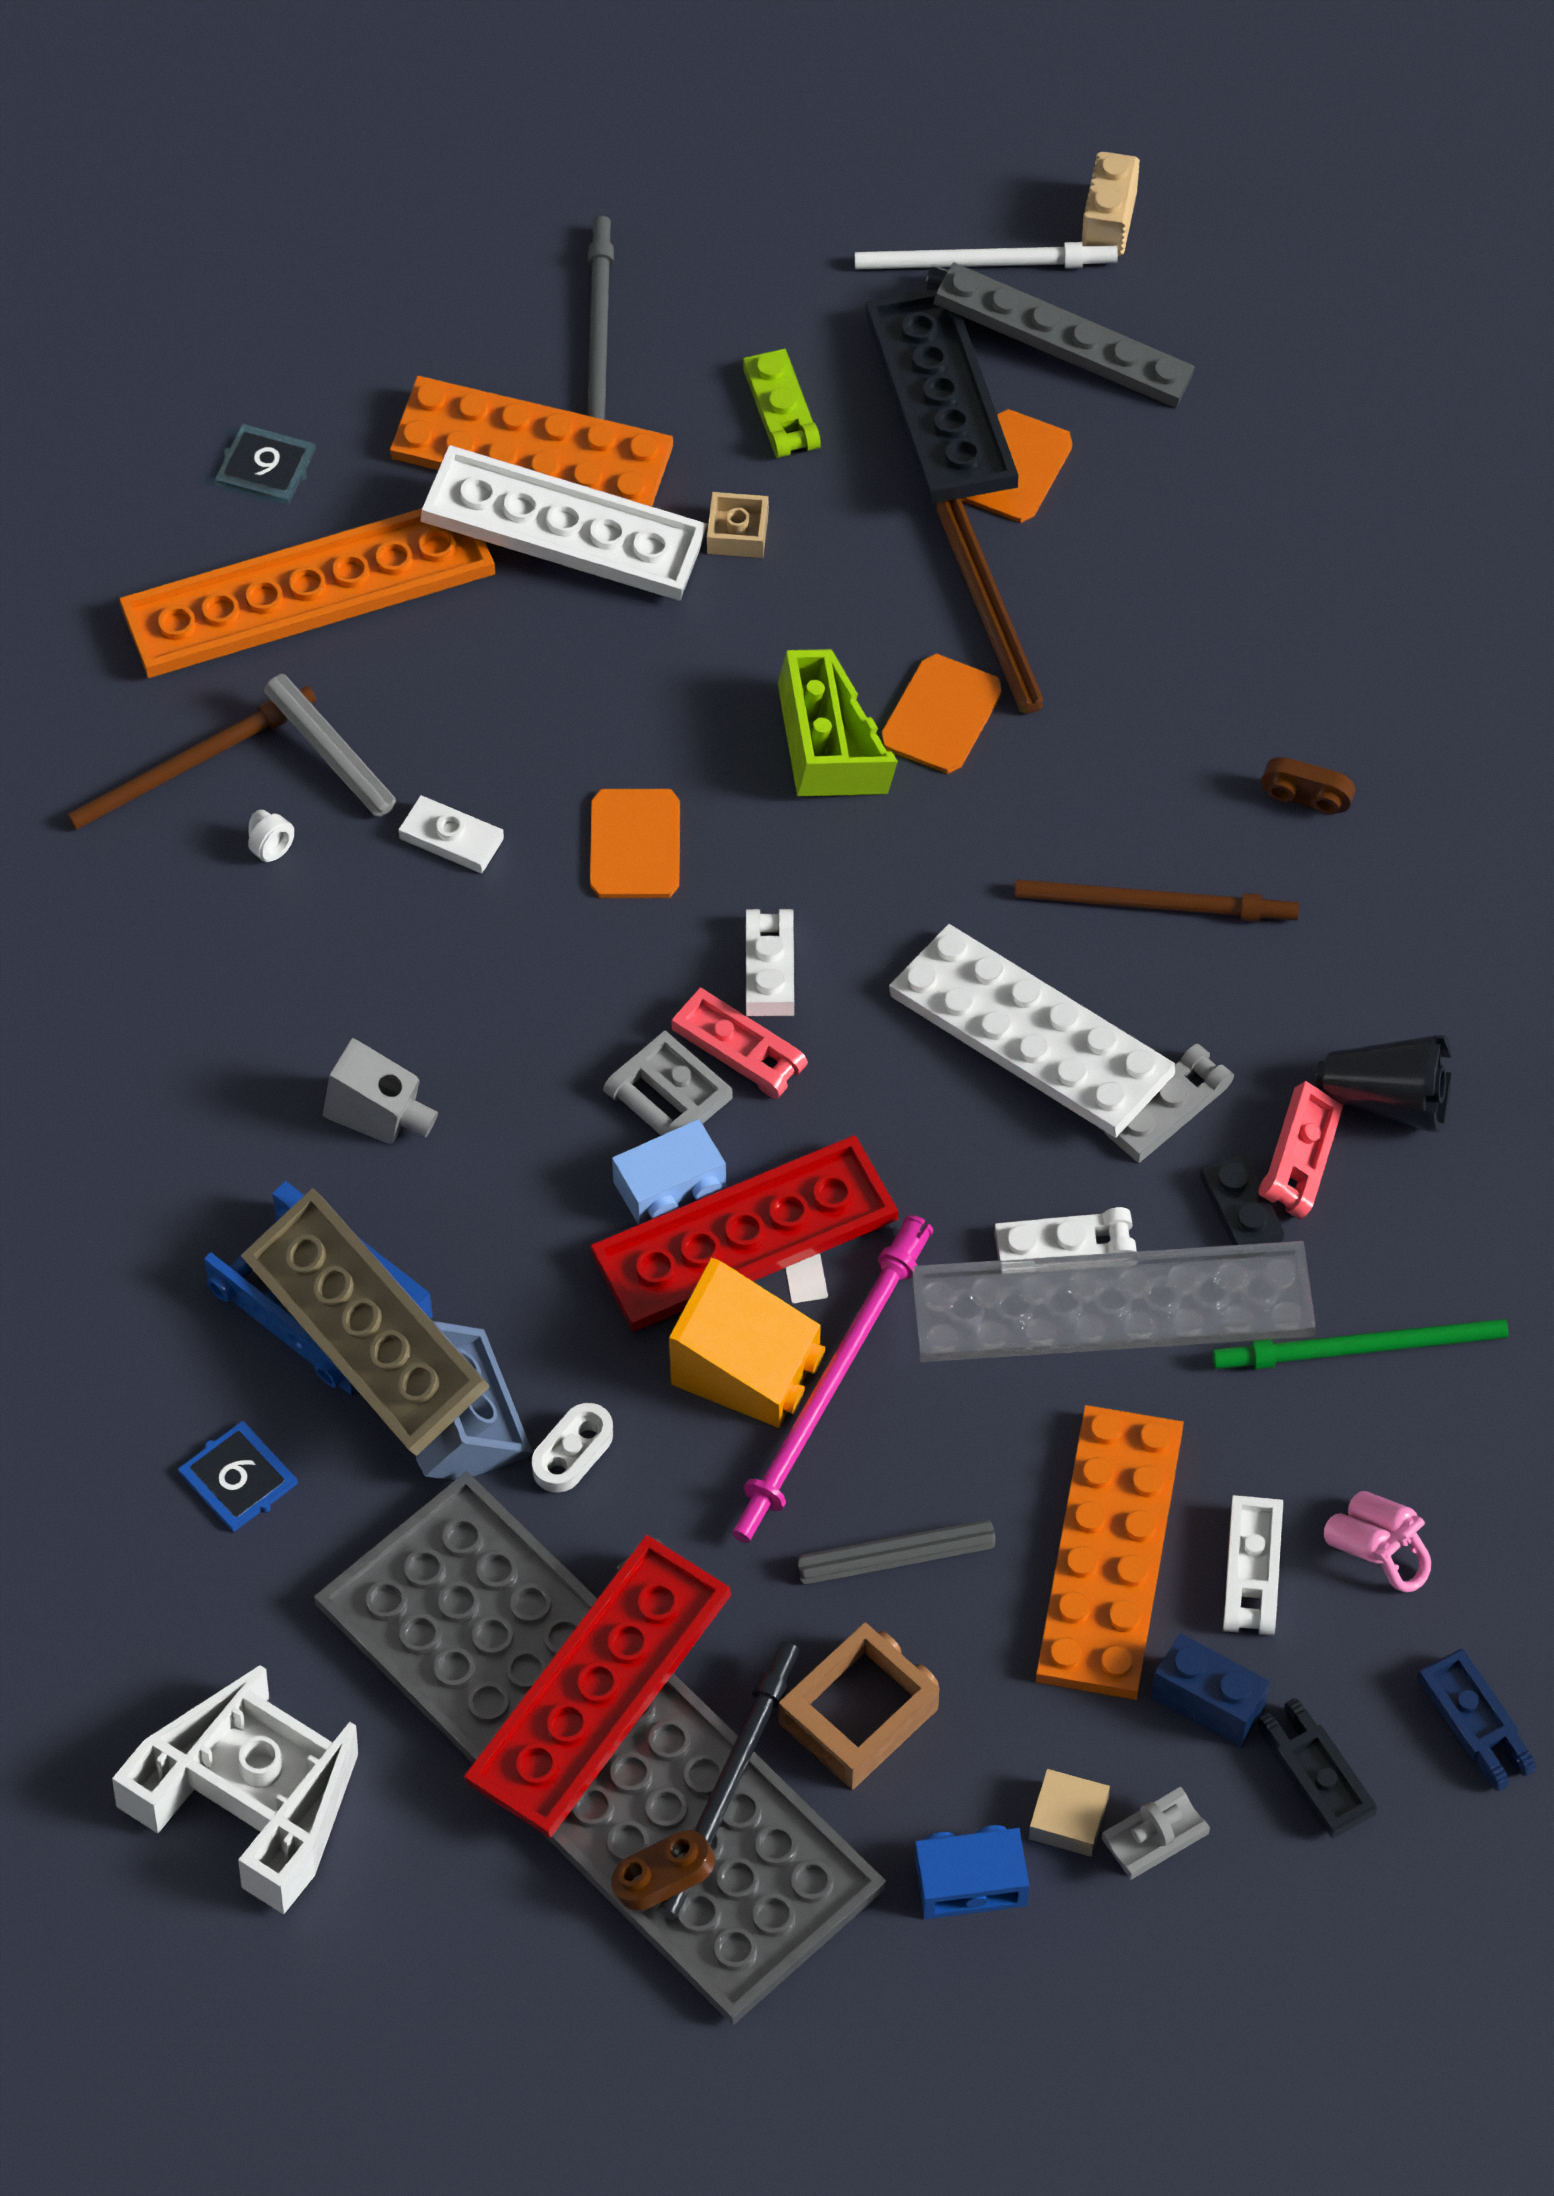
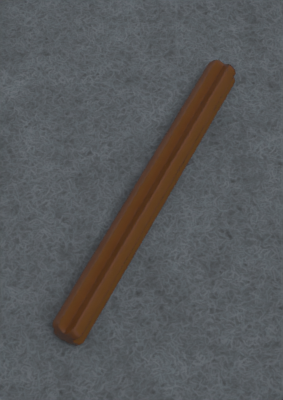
[936,498,1043,715]

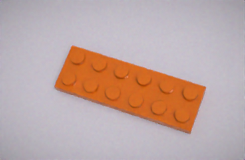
[390,376,674,507]
[1036,1405,1184,1700]

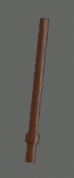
[67,685,317,830]
[1015,879,1299,922]

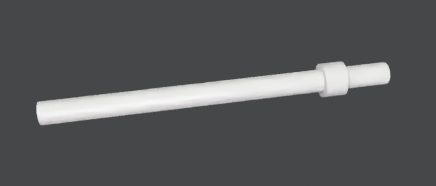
[855,242,1118,270]

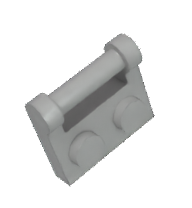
[603,1031,733,1135]

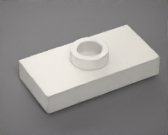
[399,795,504,874]

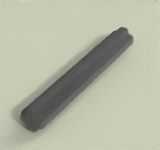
[797,1519,996,1584]

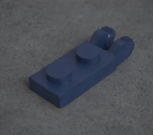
[1417,1648,1536,1792]

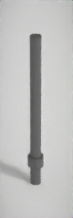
[587,216,614,420]

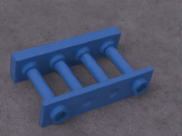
[204,1181,433,1396]

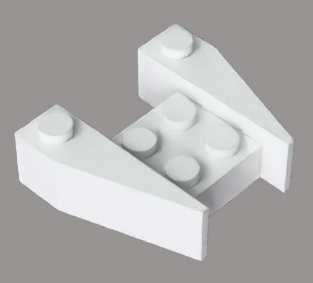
[112,1665,358,1915]

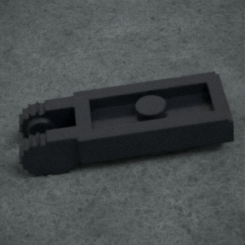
[1257,1698,1377,1839]

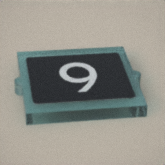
[215,424,316,505]

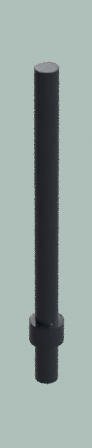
[657,1641,800,1919]

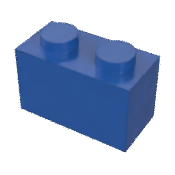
[914,1825,1030,1920]

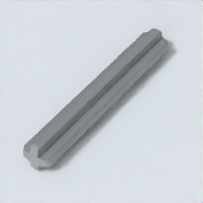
[264,673,396,817]

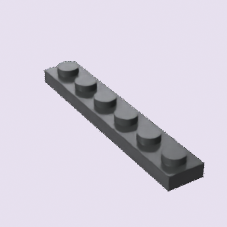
[934,262,1195,408]

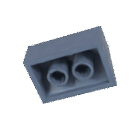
[416,1321,533,1480]

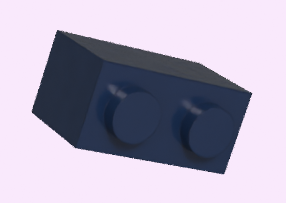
[1151,1633,1271,1747]

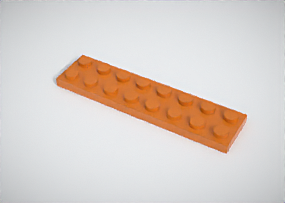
[119,508,495,678]

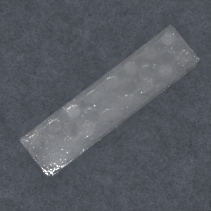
[912,1241,1316,1362]

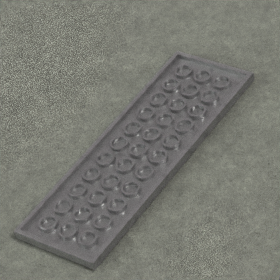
[314,1471,886,2025]

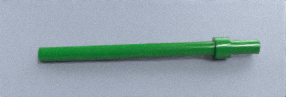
[1212,1319,1508,1370]

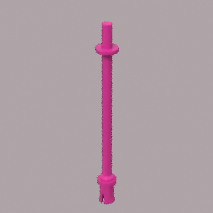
[732,1215,933,1543]

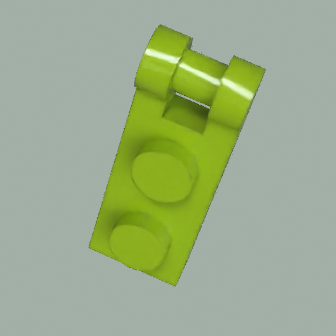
[743,348,821,458]

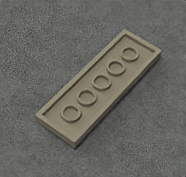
[241,1188,490,1456]

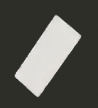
[786,1253,828,1303]

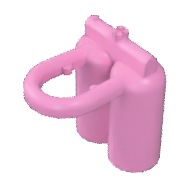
[1324,1491,1431,1593]

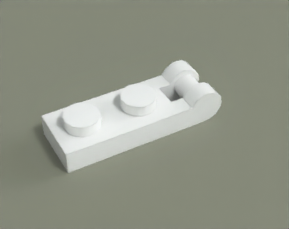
[746,909,794,1016]
[994,1207,1137,1276]
[1223,1495,1283,1636]

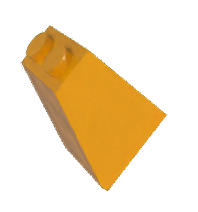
[669,1257,825,1428]

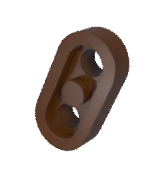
[1261,757,1356,815]
[611,1830,715,1911]

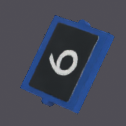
[178,1421,298,1533]

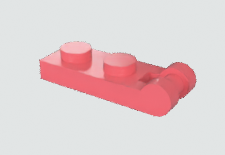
[672,987,808,1099]
[1258,1081,1344,1220]

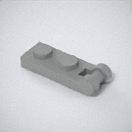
[1104,1044,1234,1163]

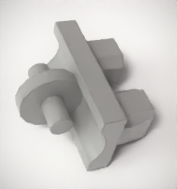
[1102,1787,1210,1880]

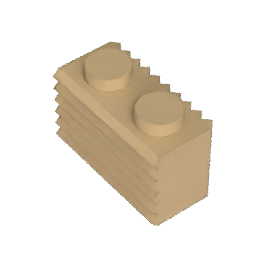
[1082,151,1140,257]

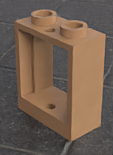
[779,1622,939,1790]

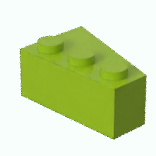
[777,649,898,796]

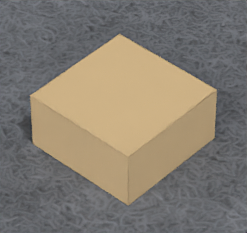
[707,492,769,558]
[1029,1769,1110,1857]

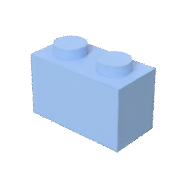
[612,1119,726,1225]

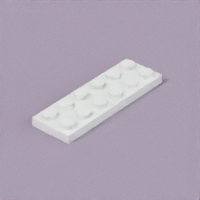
[420,445,707,601]
[889,924,1175,1138]

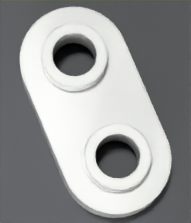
[532,1403,613,1493]

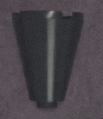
[1316,1035,1451,1132]

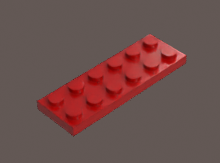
[591,1135,898,1332]
[464,1534,732,1838]

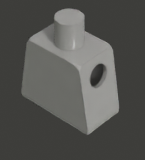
[323,1038,438,1144]

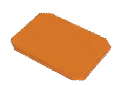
[960,409,1072,523]
[882,653,1002,774]
[590,789,680,898]

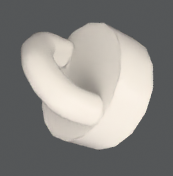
[248,810,294,862]

